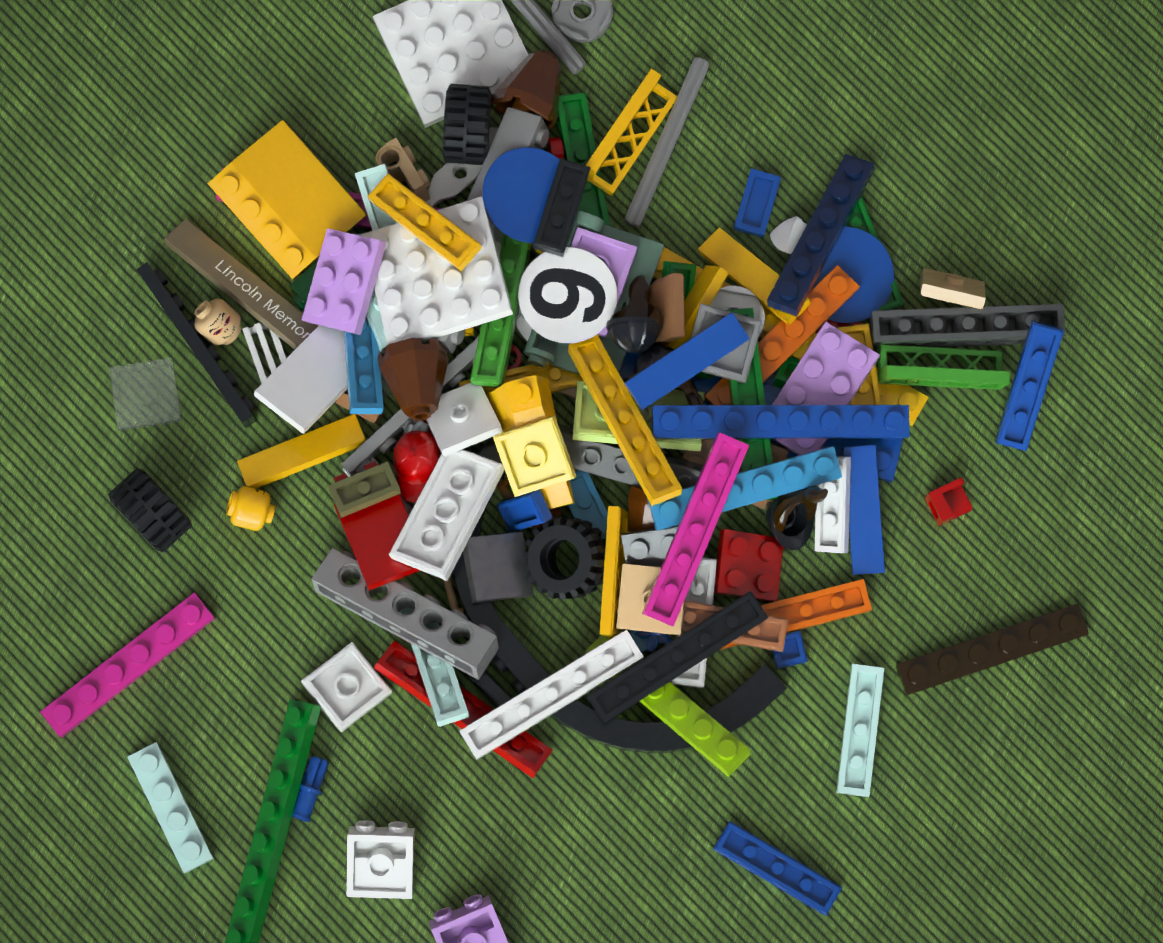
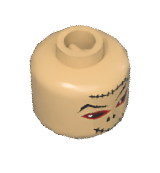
[194,299,242,346]

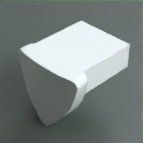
[770,216,808,254]

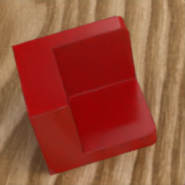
[924,477,972,526]

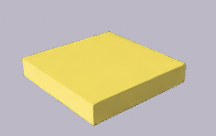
[493,415,576,497]

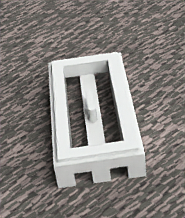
[242,323,286,383]

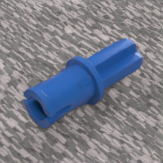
[292,756,329,822]

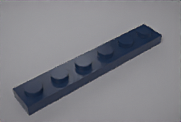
[767,154,875,317]

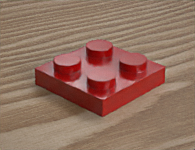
[714,529,783,602]

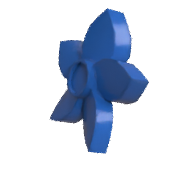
[635,631,672,653]

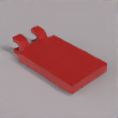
[334,461,421,591]

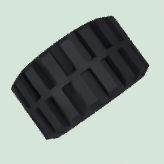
[442,84,491,165]
[108,468,192,553]
[523,518,606,599]

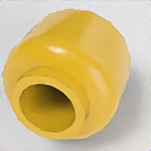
[226,486,276,531]

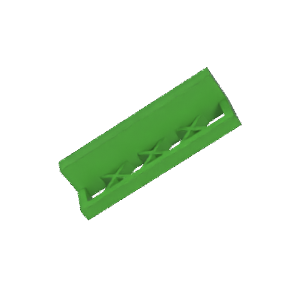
[878,344,1010,390]

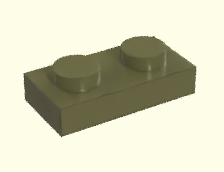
[328,461,401,518]

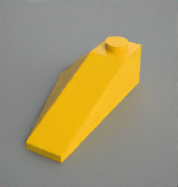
[487,374,575,510]

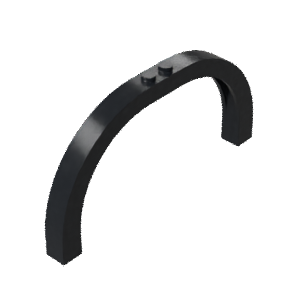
[453,437,787,753]

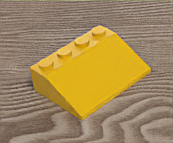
[207,120,367,279]

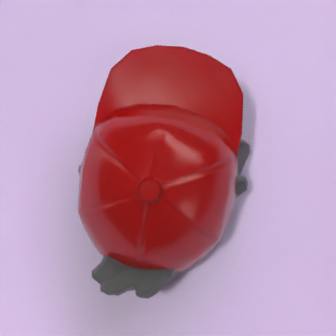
[393,420,442,503]

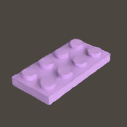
[772,322,880,456]

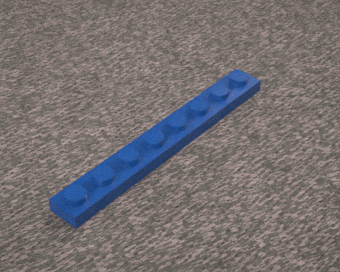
[652,405,910,439]

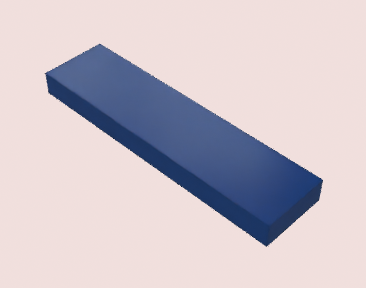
[624,312,750,410]
[995,320,1064,451]
[843,445,885,575]
[713,821,842,916]

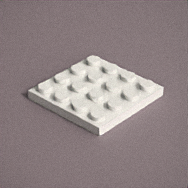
[373,0,528,128]
[362,196,513,345]

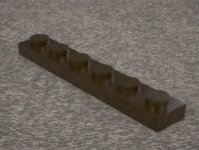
[896,604,1089,696]

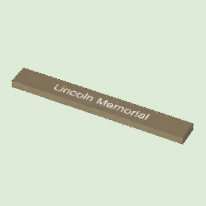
[164,219,348,393]

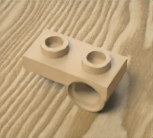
[376,138,431,202]

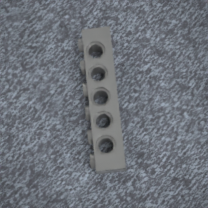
[311,548,499,680]

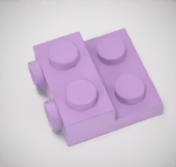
[429,894,509,943]

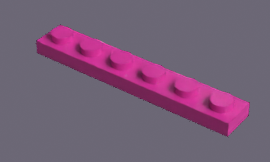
[642,432,749,626]
[40,592,215,738]

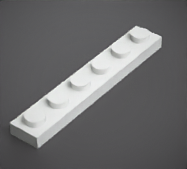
[459,630,644,760]

